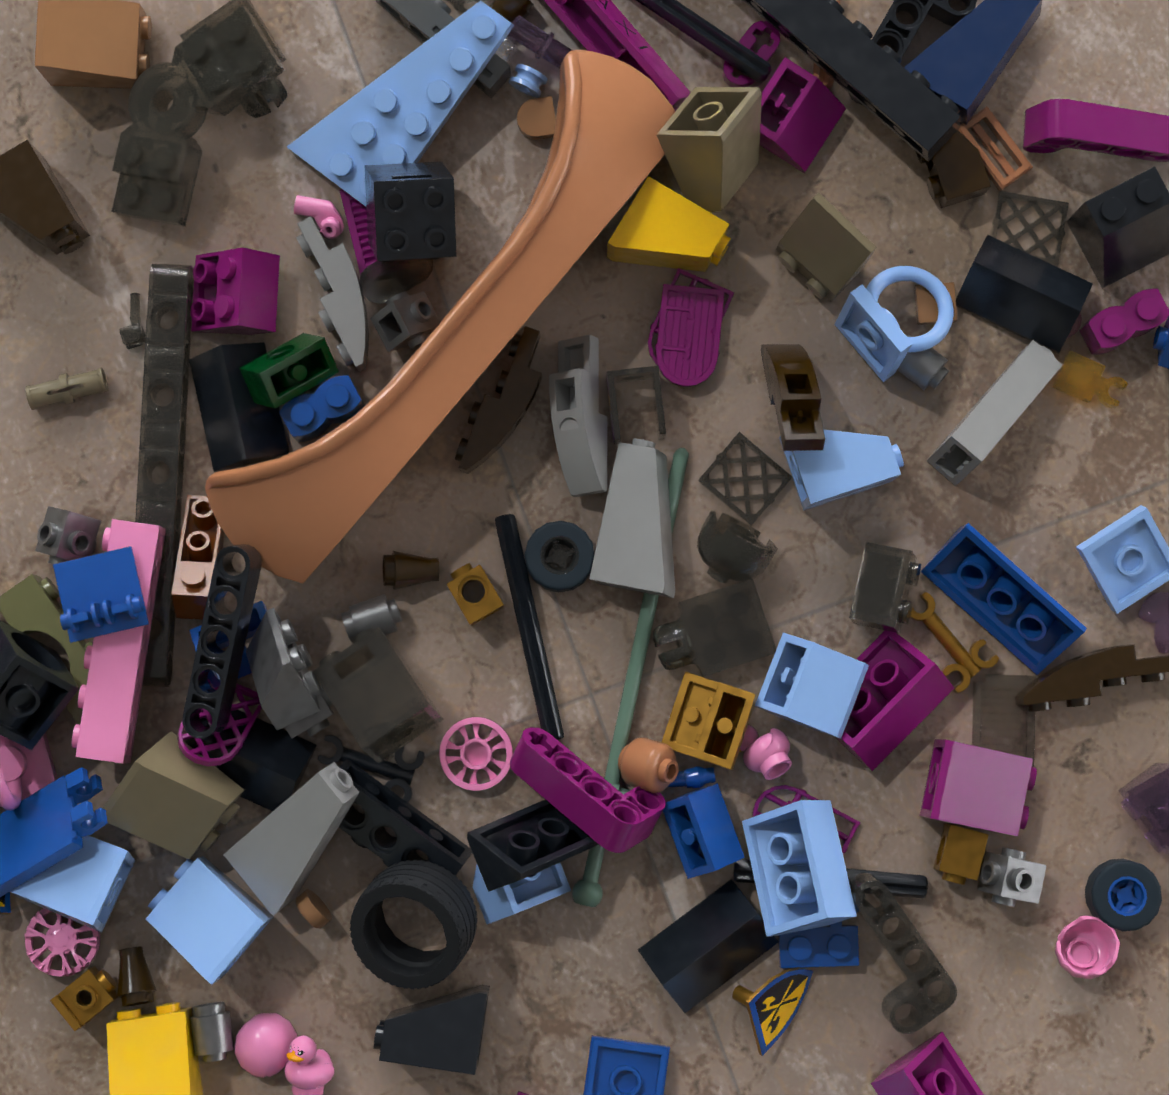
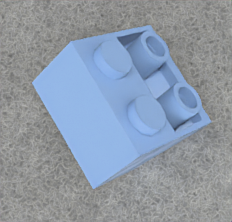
[755,633,869,739]

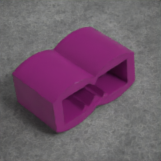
[1079,289,1169,355]

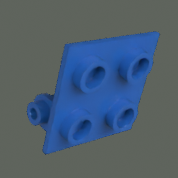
[53,546,149,643]

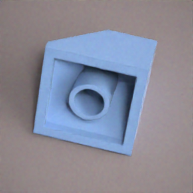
[472,862,571,924]

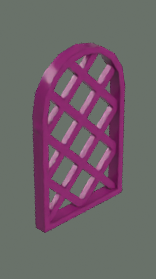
[177,679,262,766]

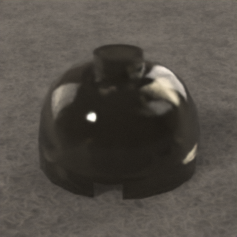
[697,510,778,584]

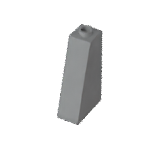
[927,340,1062,486]
[589,438,675,598]
[223,762,359,916]

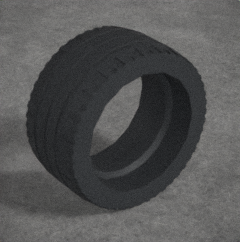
[350,860,478,990]

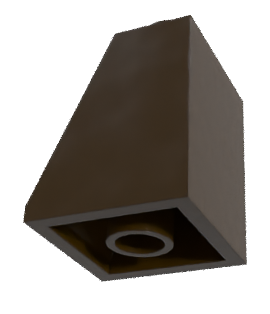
[0,140,90,255]

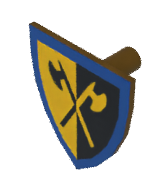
[732,967,813,1056]

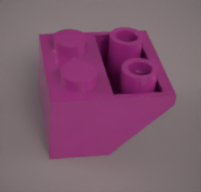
[760,57,846,174]
[191,247,280,335]

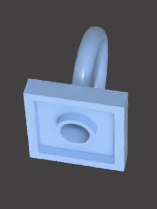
[834,266,954,382]

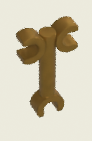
[904,592,999,693]

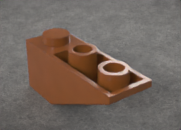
[171,495,224,620]

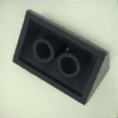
[956,235,1093,354]
[189,342,290,472]
[185,709,317,811]
[467,799,599,892]
[638,879,779,1013]

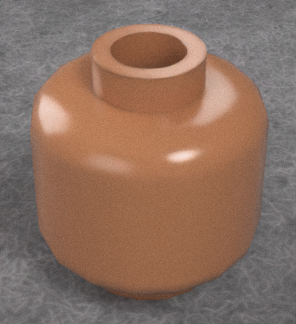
[618,737,678,793]

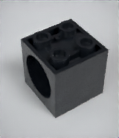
[0,621,79,750]

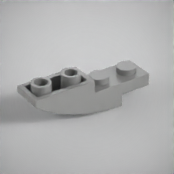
[296,216,369,372]
[549,335,607,497]

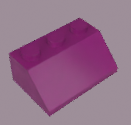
[835,626,954,771]
[871,1032,984,1095]

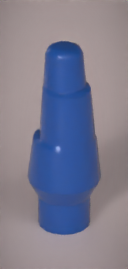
[668,766,716,788]

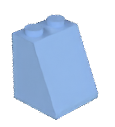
[779,429,904,511]
[10,836,135,933]
[146,856,274,985]

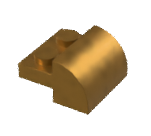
[662,672,758,770]

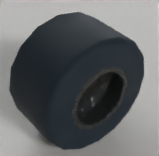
[524,521,595,593]

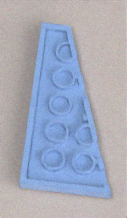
[287,0,514,206]

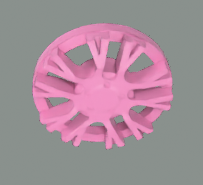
[439,717,513,791]
[25,908,100,977]

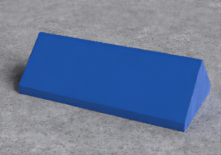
[921,523,1087,675]

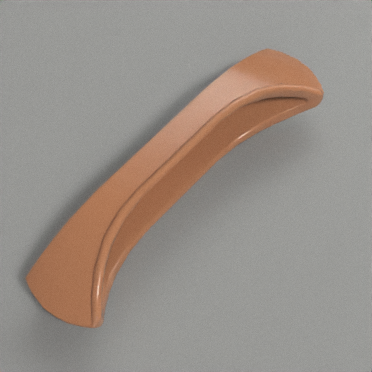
[205,50,675,584]

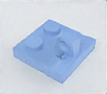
[1076,505,1169,614]

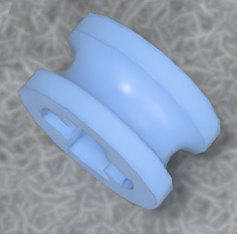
[509,64,548,98]

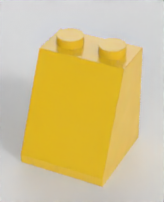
[607,176,731,272]
[106,1002,203,1095]

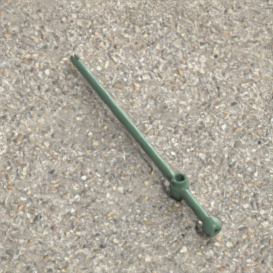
[572,448,689,907]

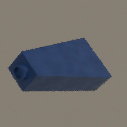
[904,0,1042,125]

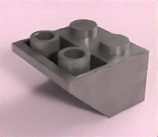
[246,608,321,730]

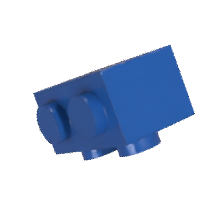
[663,783,745,879]

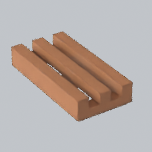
[958,106,1033,192]

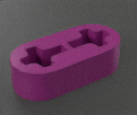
[722,21,780,87]

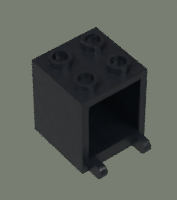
[364,162,457,263]

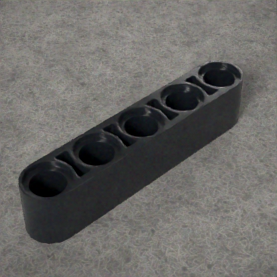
[182,544,262,739]

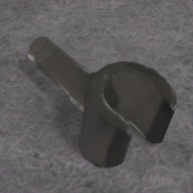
[119,293,146,349]

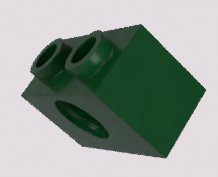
[239,333,339,408]

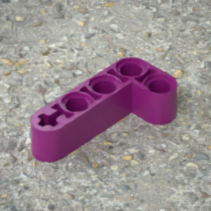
[1023,99,1169,162]
[509,727,666,853]

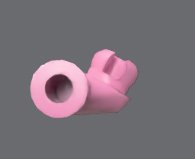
[294,195,344,239]

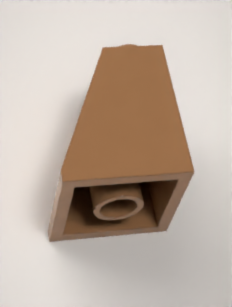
[35,0,152,89]

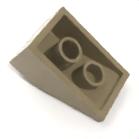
[776,192,877,302]

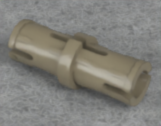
[25,368,108,410]

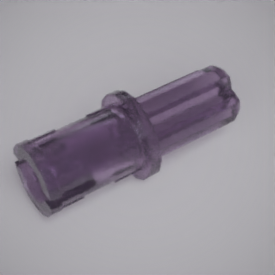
[508,16,573,69]

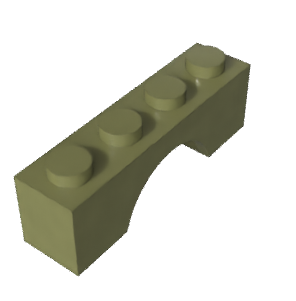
[0,574,93,724]

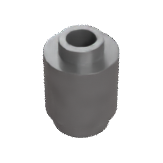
[898,335,949,390]
[341,594,402,643]
[190,1002,234,1062]

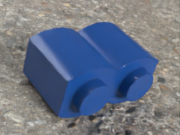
[279,375,365,442]

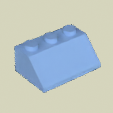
[742,800,857,937]

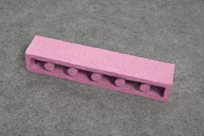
[72,519,166,764]

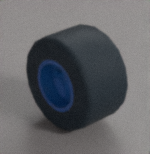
[1085,859,1162,931]

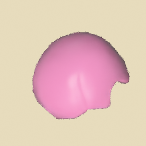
[1055,916,1120,979]
[234,1013,297,1078]

